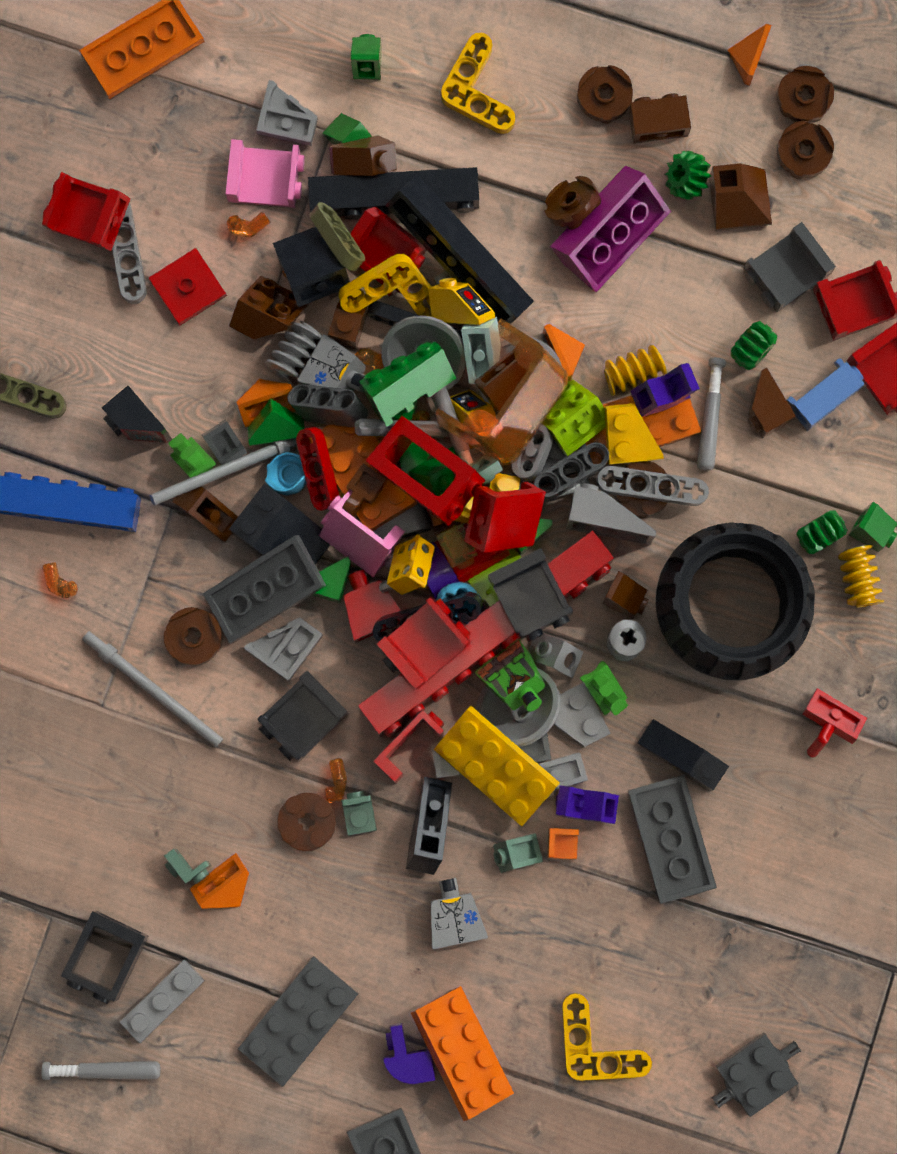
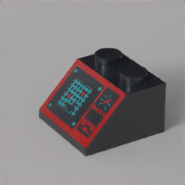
[101,386,172,443]

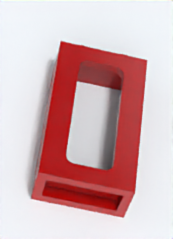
[366,416,486,526]

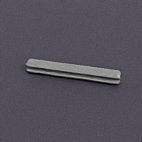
[354,419,450,439]

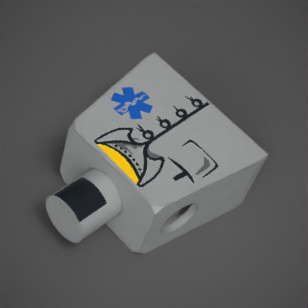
[297,334,366,392]
[431,878,488,949]

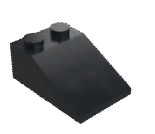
[229,483,331,565]

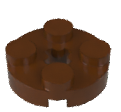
[577,65,633,124]
[777,66,834,123]
[777,121,834,179]
[544,176,602,230]
[615,461,672,518]
[164,607,222,666]
[277,793,336,851]

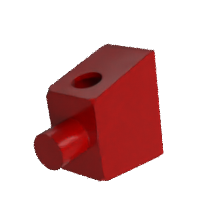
[343,570,401,643]

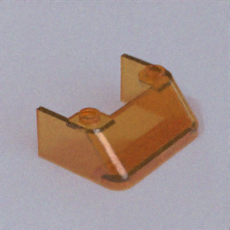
[435,319,568,465]

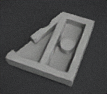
[256,80,318,146]
[244,617,323,681]
[554,683,611,747]

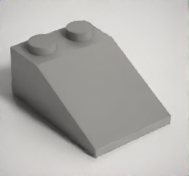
[566,483,656,545]

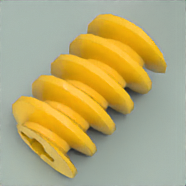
[604,345,667,396]
[838,545,884,608]

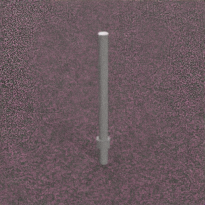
[150,438,297,506]
[82,631,223,748]

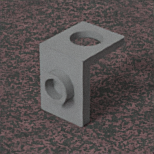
[528,634,583,678]

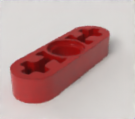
[296,427,339,511]

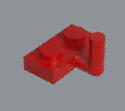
[802,688,867,758]

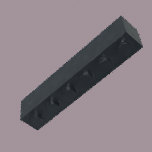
[308,167,479,220]
[386,175,534,331]

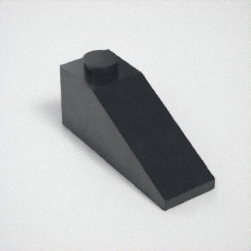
[637,719,729,792]
[406,777,452,875]

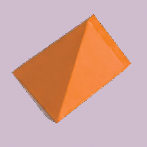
[728,24,772,86]
[543,324,585,383]
[237,379,295,427]
[190,853,249,909]

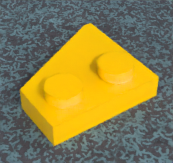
[605,403,664,464]

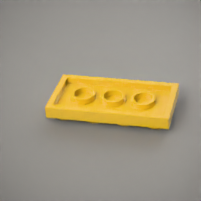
[433,706,560,826]

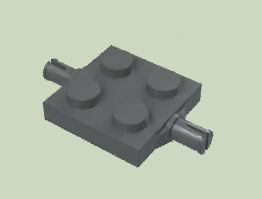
[712,1032,801,1117]

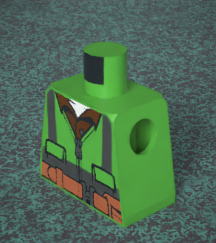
[475,639,545,712]

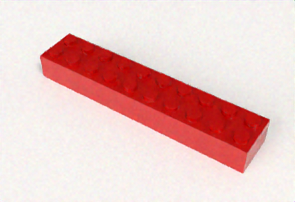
[358,530,614,738]

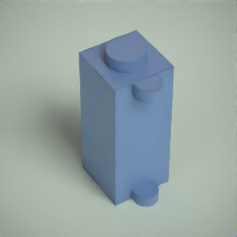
[787,358,865,431]

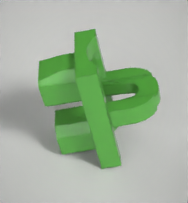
[169,433,216,478]
[580,661,628,715]

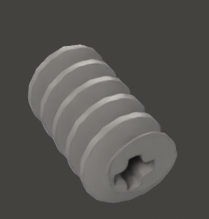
[265,321,323,384]
[607,620,647,661]

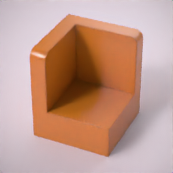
[547,828,579,859]

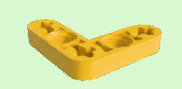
[441,33,515,134]
[338,254,431,317]
[562,993,652,1081]

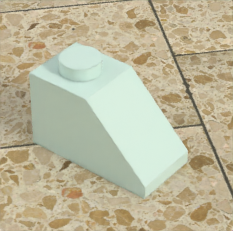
[461,317,501,384]

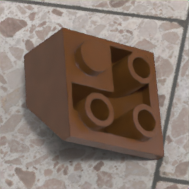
[709,163,772,231]
[229,276,309,339]

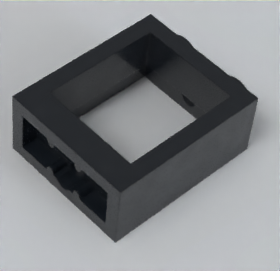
[61,911,149,1004]

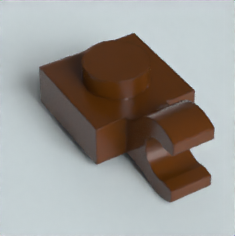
[342,463,388,517]

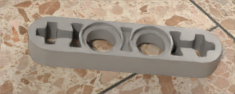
[112,203,147,304]
[596,466,709,506]

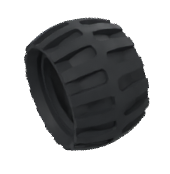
[655,522,815,681]

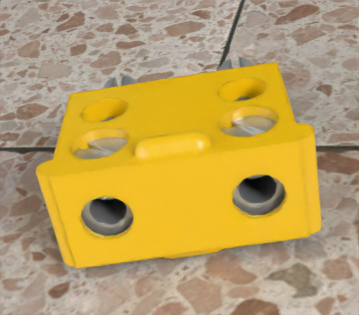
[379,534,434,595]

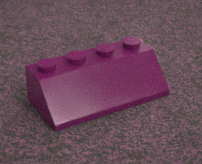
[550,165,671,293]

